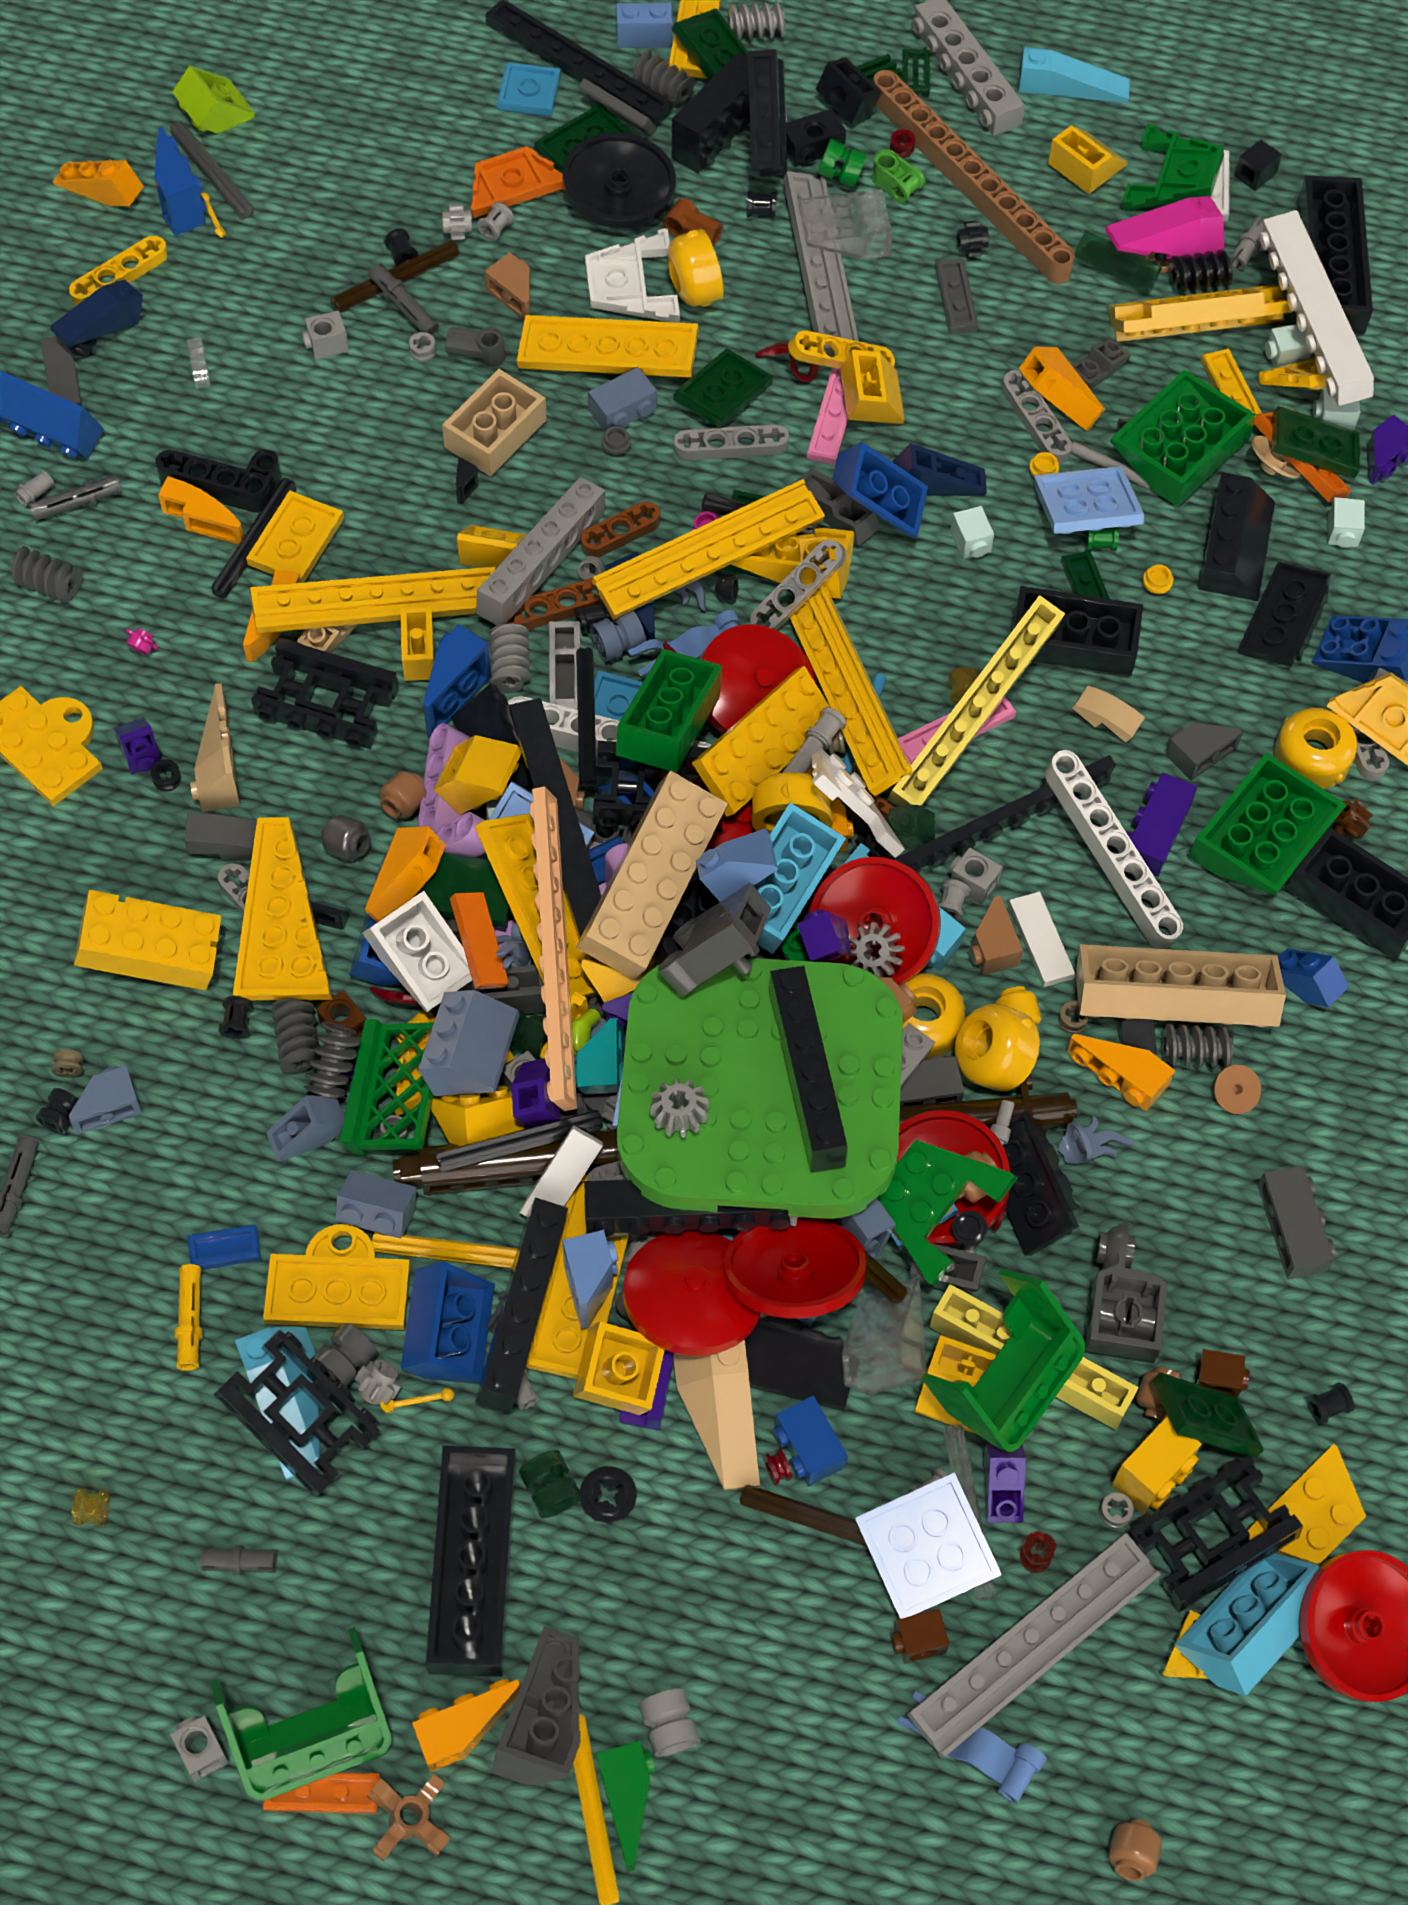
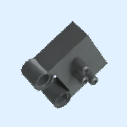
[658,883,771,996]

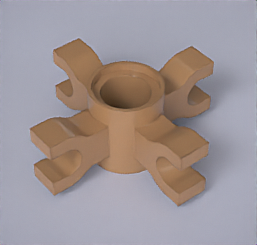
[367,1774,451,1861]

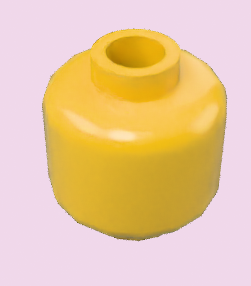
[995,986,1042,1026]

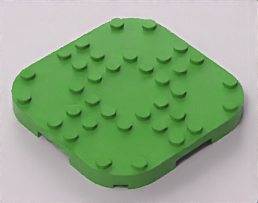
[617,958,903,1219]

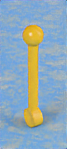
[200,193,226,238]
[380,1388,454,1413]

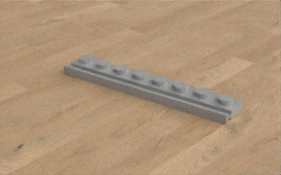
[783,171,859,357]
[907,1533,1161,1759]

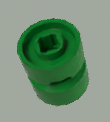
[817,139,867,188]

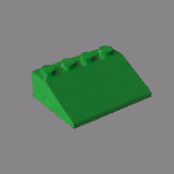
[1110,370,1256,507]
[1189,752,1347,895]

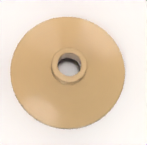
[1251,436,1301,478]

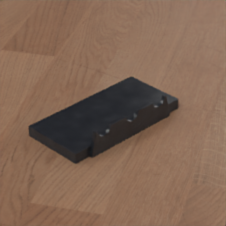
[1239,561,1331,667]
[451,683,533,791]
[1003,1111,1080,1256]
[744,1319,860,1411]

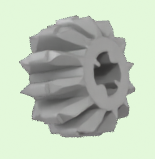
[847,922,905,977]
[649,1076,710,1139]

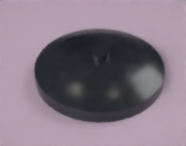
[562,132,676,228]

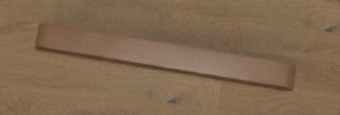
[873,70,1075,284]

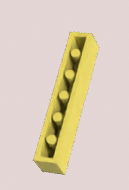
[930,1284,1139,1430]

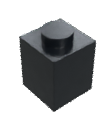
[1234,139,1282,191]

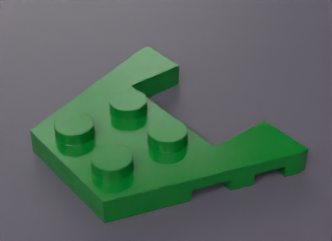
[1121,124,1224,211]
[877,1139,1018,1286]

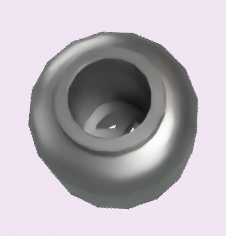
[321,815,371,861]

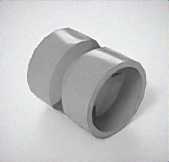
[639,1688,700,1757]

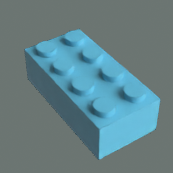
[754,802,846,954]

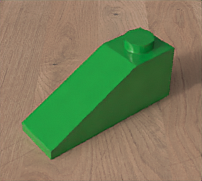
[596,1741,655,1873]

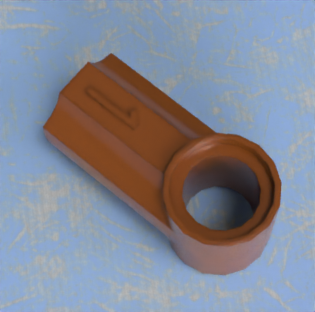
[662,198,723,246]

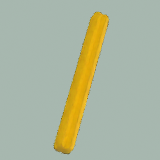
[372,1232,517,1268]
[573,1714,619,1905]

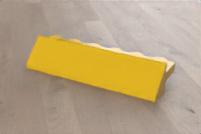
[1107,284,1293,342]

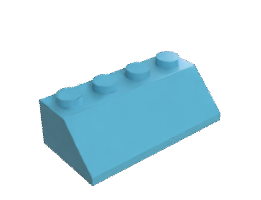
[1175,1553,1319,1696]

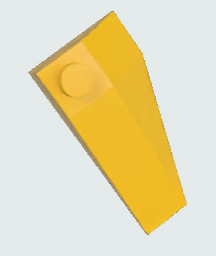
[731,528,855,599]

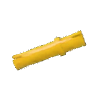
[174,1264,203,1371]

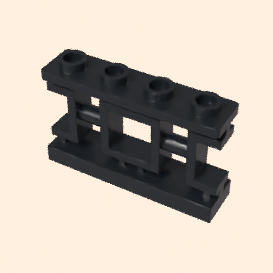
[747,49,788,177]
[251,638,399,749]
[593,740,724,832]
[213,1329,380,1497]
[1130,1456,1303,1612]

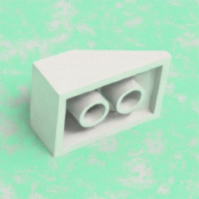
[362,891,472,1012]

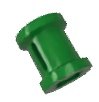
[1084,527,1119,551]

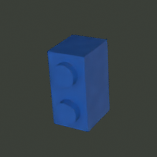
[772,1395,848,1486]

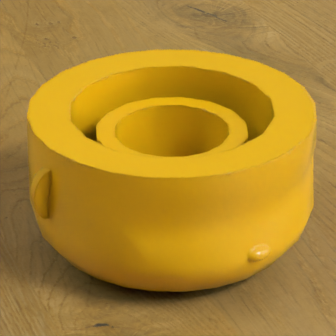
[667,229,724,307]
[1274,707,1358,789]
[751,772,833,833]
[898,973,966,1060]
[955,1003,1040,1092]

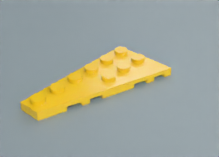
[233,817,333,1000]

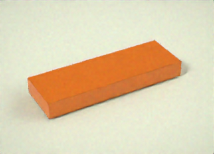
[450,892,509,990]
[263,1772,381,1814]

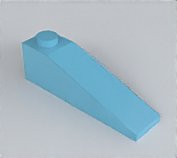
[1018,47,1130,103]
[235,1327,320,1481]

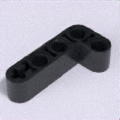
[155,449,282,513]

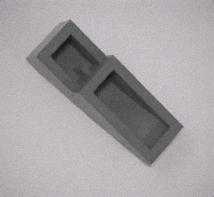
[792,468,880,546]
[549,621,581,710]
[185,813,257,861]

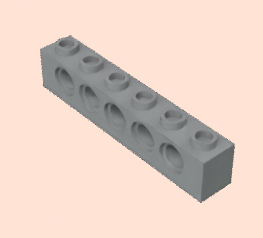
[911,0,1025,136]
[476,477,606,625]

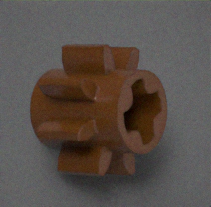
[1332,799,1372,838]

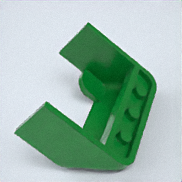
[921,1269,1085,1452]
[211,1627,391,1800]

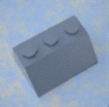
[418,990,520,1096]

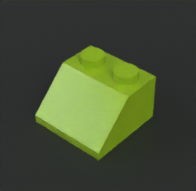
[172,65,256,134]

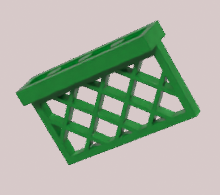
[340,1019,434,1156]

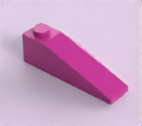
[1105,196,1224,259]

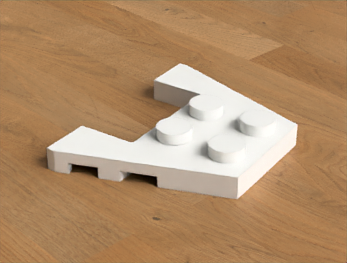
[585,228,680,323]
[811,748,905,858]

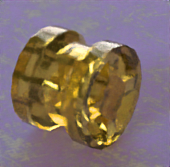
[948,667,979,704]
[72,1488,109,1527]

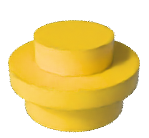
[1029,452,1059,477]
[1142,564,1174,594]

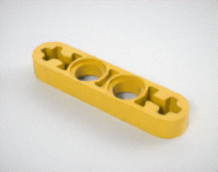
[69,236,168,306]
[788,330,895,369]

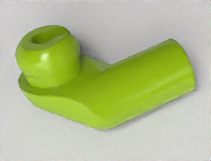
[572,1009,601,1055]

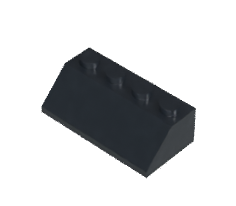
[1198,472,1275,601]

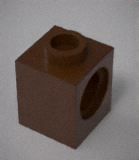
[316,990,367,1039]
[1195,1349,1250,1397]
[890,1609,950,1664]

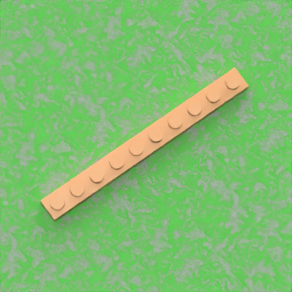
[530,786,577,1111]

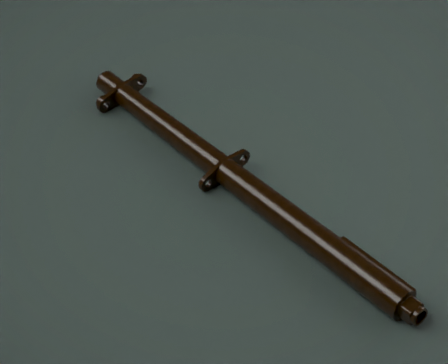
[393,1073,1078,1195]

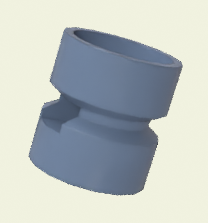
[590,610,646,662]

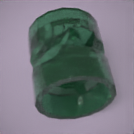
[509,1010,548,1060]
[518,1450,582,1518]

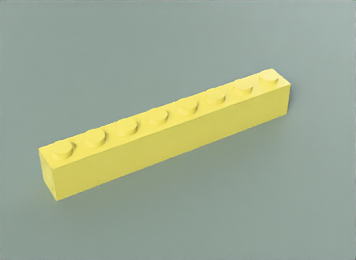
[888,595,1065,818]

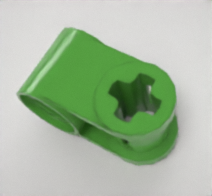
[871,149,925,203]

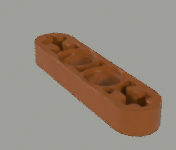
[506,578,602,630]

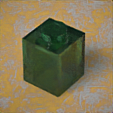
[889,804,935,848]

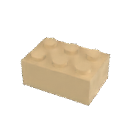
[442,369,546,477]

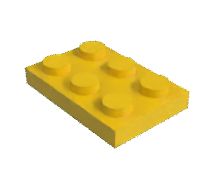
[246,490,344,583]

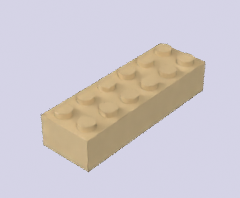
[576,770,728,980]
[1075,944,1286,1027]

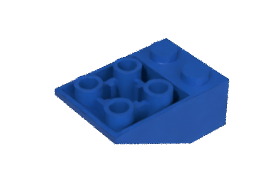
[154,127,207,236]
[1313,615,1408,683]

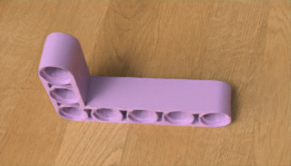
[417,723,486,858]

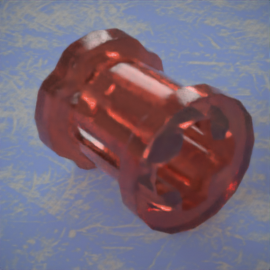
[1019,1531,1056,1573]

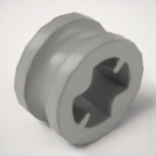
[409,332,436,362]
[1099,1492,1134,1529]

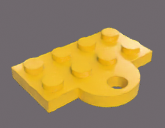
[0,686,103,807]
[263,1224,411,1330]

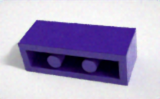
[1127,772,1198,877]

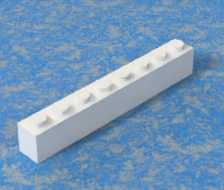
[1260,210,1374,406]

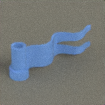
[628,610,740,676]
[896,1691,1047,1803]

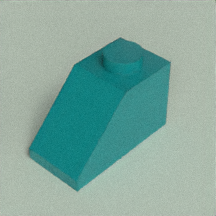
[574,1018,623,1094]

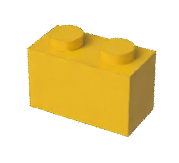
[400,607,435,681]

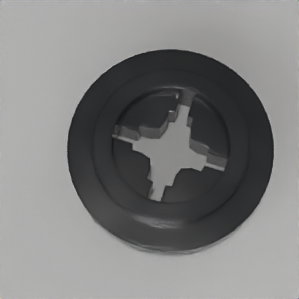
[579,1466,637,1525]

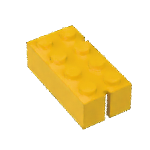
[73,889,221,991]

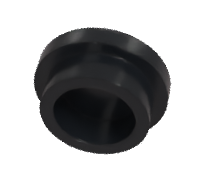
[952,1210,987,1246]

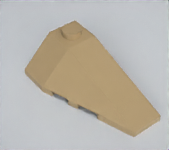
[190,683,240,812]
[674,1340,760,1491]

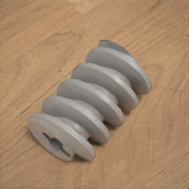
[728,2,785,40]
[490,624,530,693]

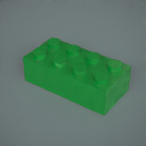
[616,649,723,773]

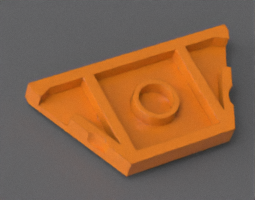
[471,146,563,218]

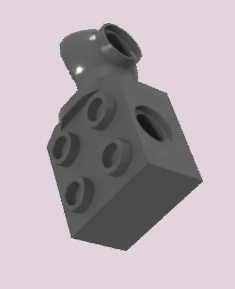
[1085,1223,1168,1362]

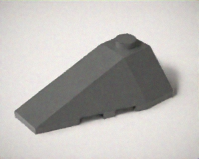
[491,1626,580,1785]

